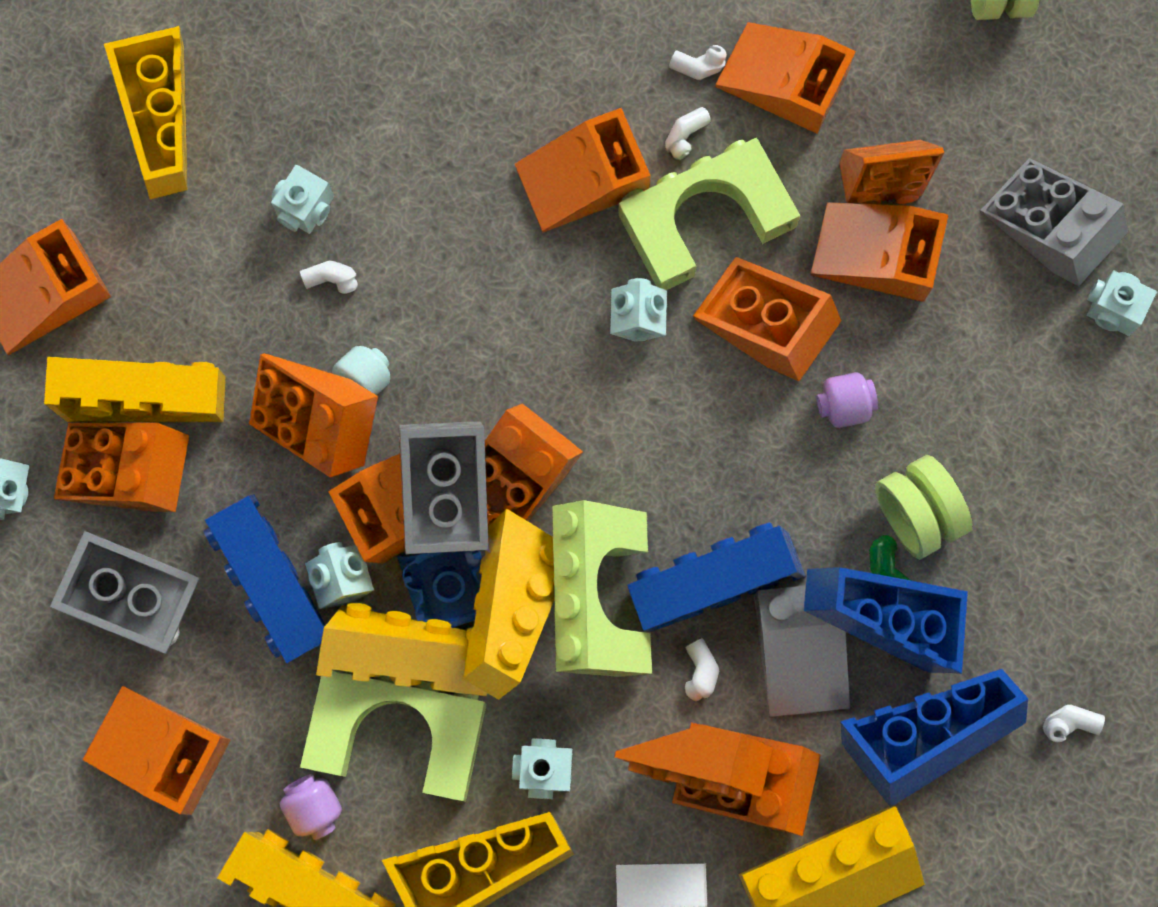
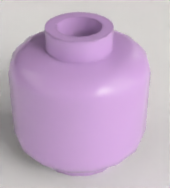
[816,372,878,428]
[280,774,342,840]

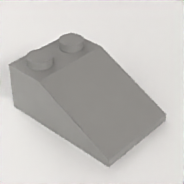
[399,421,488,554]
[50,531,200,654]
[753,585,850,717]

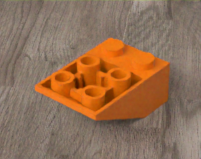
[715,22,856,134]
[515,108,651,233]
[839,140,944,204]
[810,202,948,302]
[0,219,111,355]
[249,353,378,477]
[485,403,583,526]
[54,423,189,512]
[328,453,405,564]
[82,686,231,815]
[672,722,821,836]
[614,725,773,802]

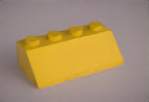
[738,806,925,907]

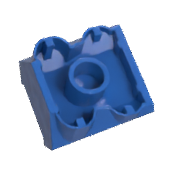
[397,550,482,628]

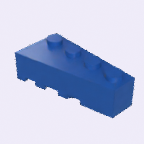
[203,494,326,663]
[627,523,806,632]
[804,567,968,674]
[840,669,1028,807]

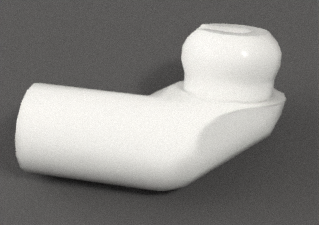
[669,45,727,80]
[665,107,710,160]
[300,261,358,294]
[685,638,719,701]
[1043,705,1105,742]

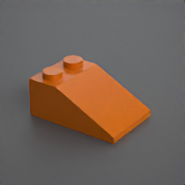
[693,257,842,381]

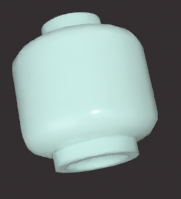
[332,346,390,395]

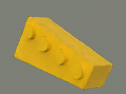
[104,26,188,200]
[44,357,225,422]
[463,509,554,700]
[316,603,488,696]
[382,812,574,907]
[217,829,396,907]

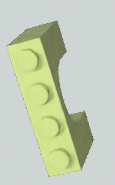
[618,137,800,290]
[552,500,652,677]
[300,670,486,802]

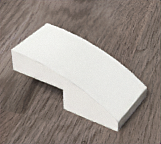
[616,863,707,907]

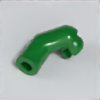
[869,535,912,581]

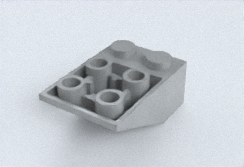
[980,158,1128,286]

